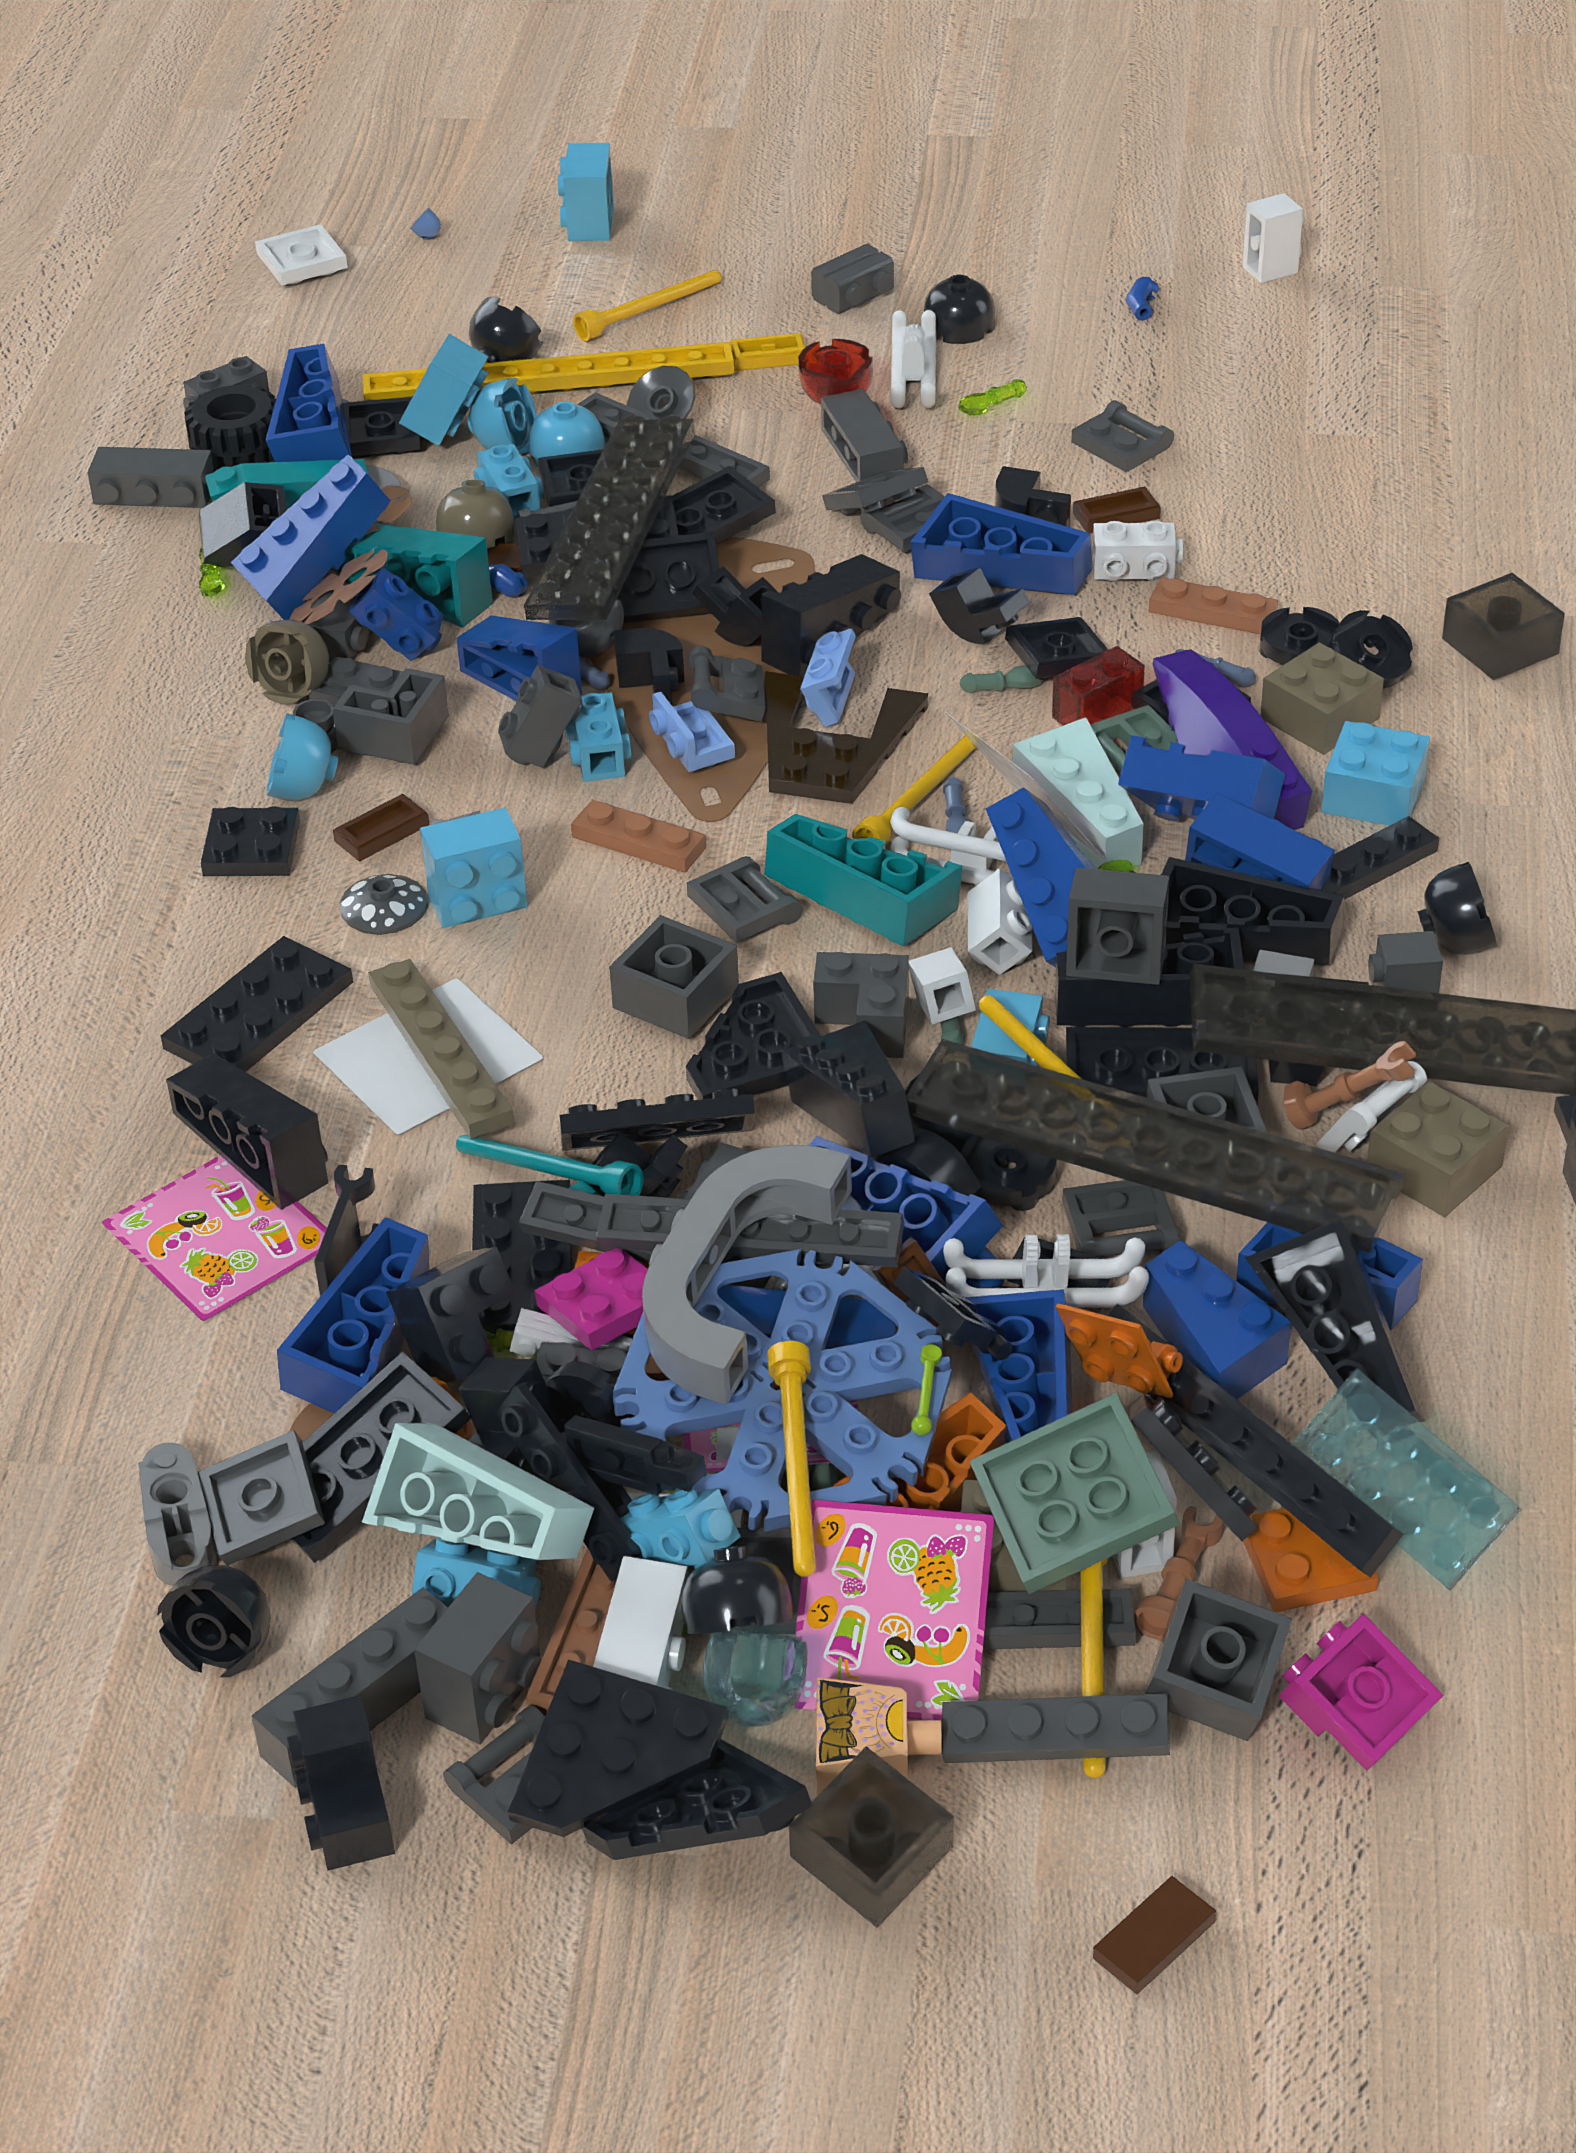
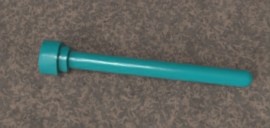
[456,1135,644,1196]

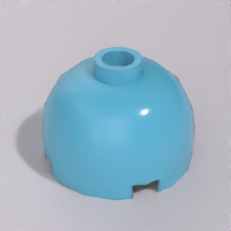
[468,377,537,454]
[529,401,605,467]
[267,713,338,801]

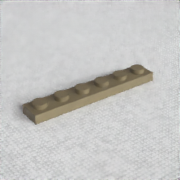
[368,959,515,1139]

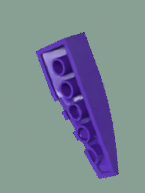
[1152,649,1313,830]

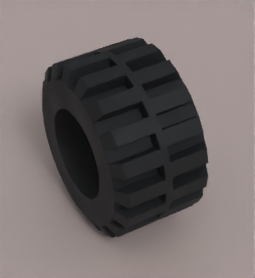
[184,385,276,472]

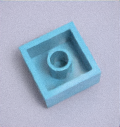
[558,143,614,241]
[399,334,489,446]
[1321,721,1430,826]
[420,807,528,928]

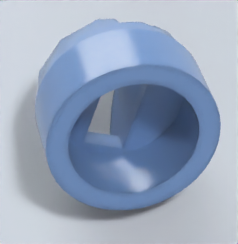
[410,208,441,239]

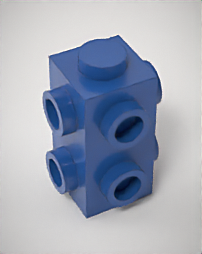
[349,567,444,661]

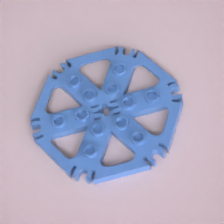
[613,1249,952,1532]

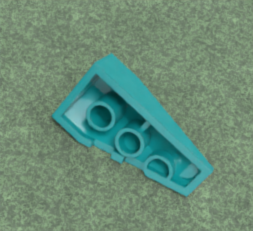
[205,459,369,510]

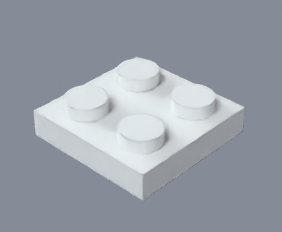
[255,224,348,286]

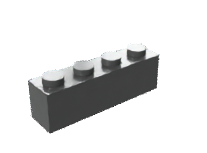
[251,1587,448,1788]

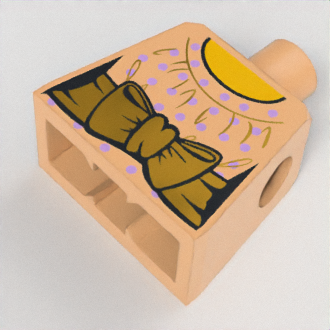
[816,1678,941,1800]

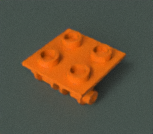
[1055,1303,1183,1398]

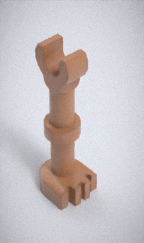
[1283,1041,1416,1130]
[1134,1506,1223,1641]

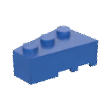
[456,615,582,701]
[1118,735,1285,821]
[1185,793,1335,891]
[1236,1195,1423,1331]
[1143,1240,1291,1399]

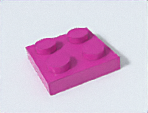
[534,1248,648,1351]

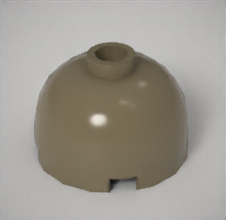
[436,480,515,548]
[245,619,330,704]

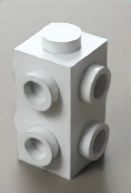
[1093,521,1183,581]
[968,868,1032,975]

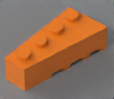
[832,1392,1006,1512]

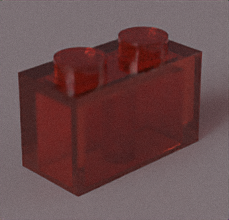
[1052,646,1145,726]

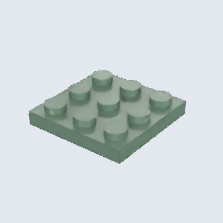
[969,1393,1180,1594]

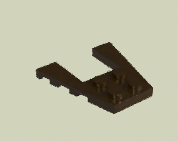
[765,671,928,804]

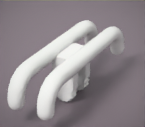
[890,310,936,408]
[890,807,1013,885]
[943,1234,1149,1308]

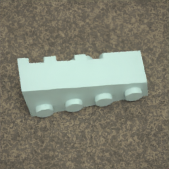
[1013,717,1144,872]
[362,1423,594,1560]

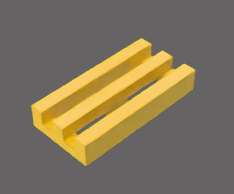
[729,333,807,371]

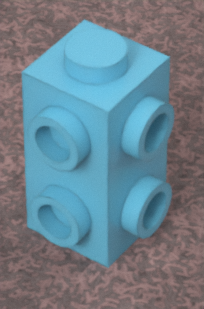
[473,444,544,522]
[565,692,631,782]
[620,1487,741,1569]
[412,1537,541,1609]

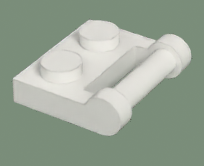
[1316,1061,1427,1158]

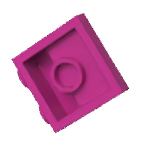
[1278,1613,1444,1771]

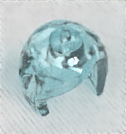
[703,1628,808,1727]

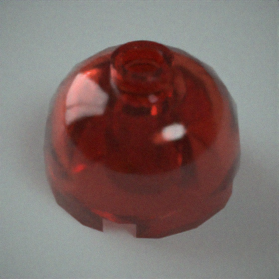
[798,339,873,405]

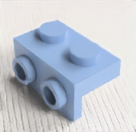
[800,629,856,727]
[649,692,735,772]

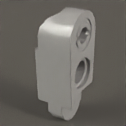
[138,1443,217,1586]

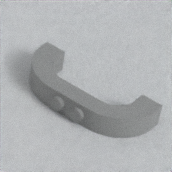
[642,1145,852,1405]

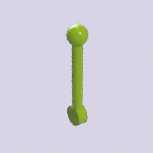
[911,1344,942,1436]

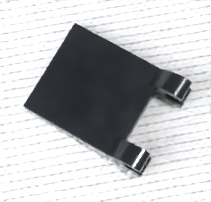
[314,1165,379,1296]

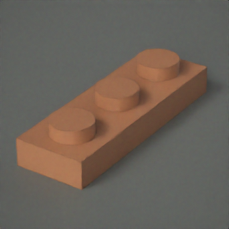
[1149,577,1278,634]
[571,799,706,873]

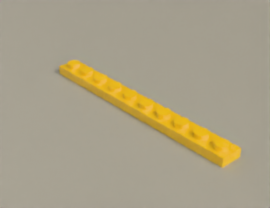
[362,342,734,401]

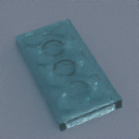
[1292,1369,1522,1591]

